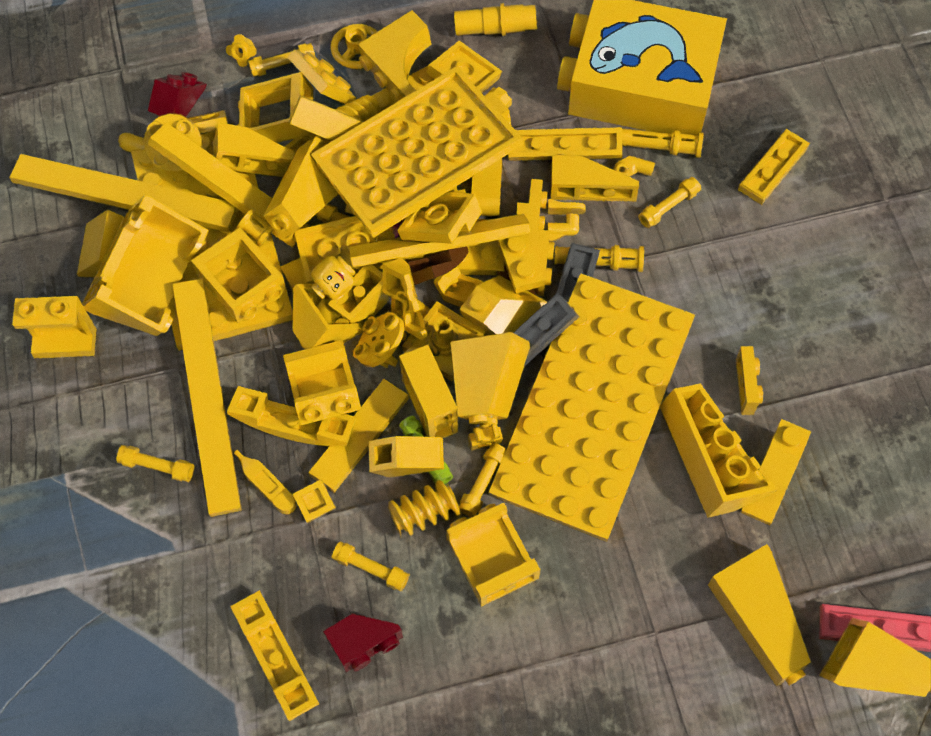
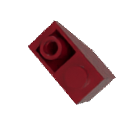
[148,72,207,117]
[323,614,403,673]

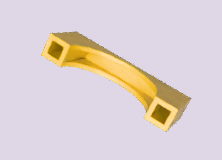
[358,10,512,126]

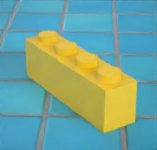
[660,383,778,518]

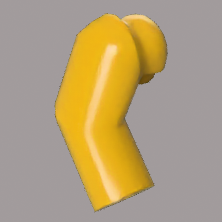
[118,133,145,153]
[613,156,655,177]

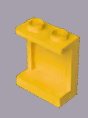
[12,296,97,358]
[283,340,362,425]
[446,503,540,607]

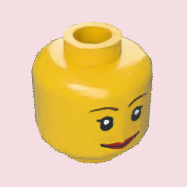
[311,255,356,300]

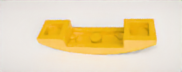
[227,386,356,446]
[230,590,319,721]

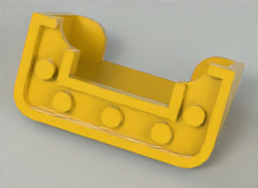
[82,194,209,336]

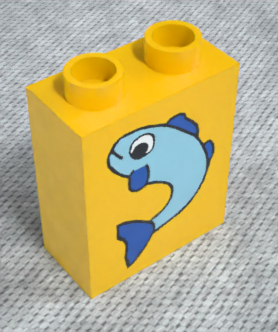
[557,0,727,135]

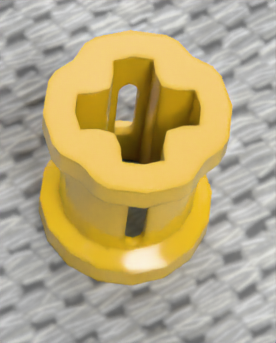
[236,207,274,247]

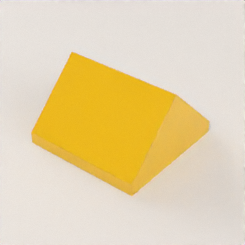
[77,209,124,277]

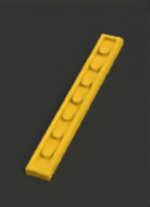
[9,154,238,233]
[173,278,242,517]

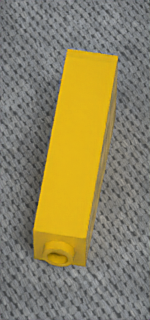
[264,135,338,240]
[708,544,811,686]

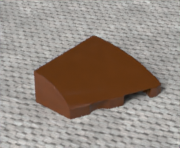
[407,246,469,285]

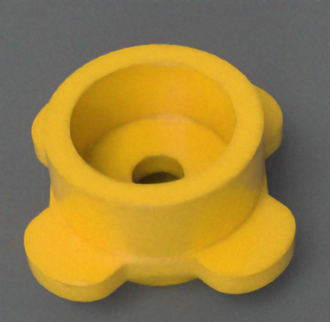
[226,34,257,67]

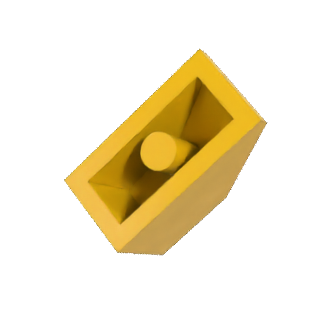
[328,265,391,324]

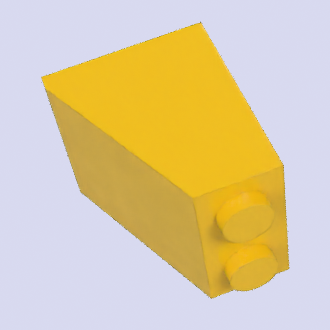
[451,332,530,426]
[819,618,931,697]

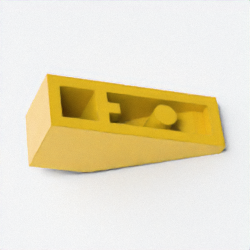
[213,123,295,177]
[551,154,639,202]
[740,419,811,525]

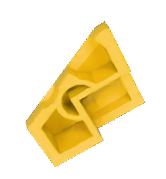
[382,258,427,340]

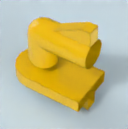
[548,199,586,242]

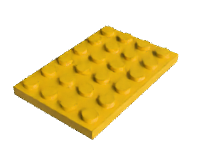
[311,66,523,238]

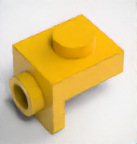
[434,267,483,307]

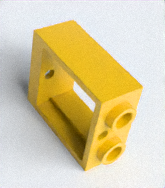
[237,72,313,143]
[191,227,286,323]
[399,345,458,438]

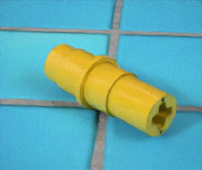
[454,3,537,36]

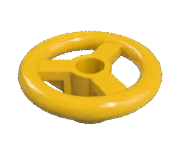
[330,24,378,69]

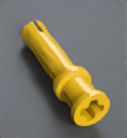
[622,129,704,158]
[554,245,644,272]

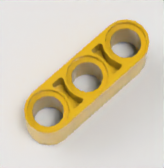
[471,158,502,216]

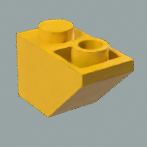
[369,436,444,478]

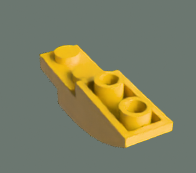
[517,179,555,296]

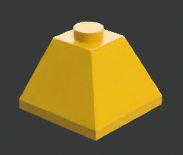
[459,275,547,336]
[293,284,364,349]

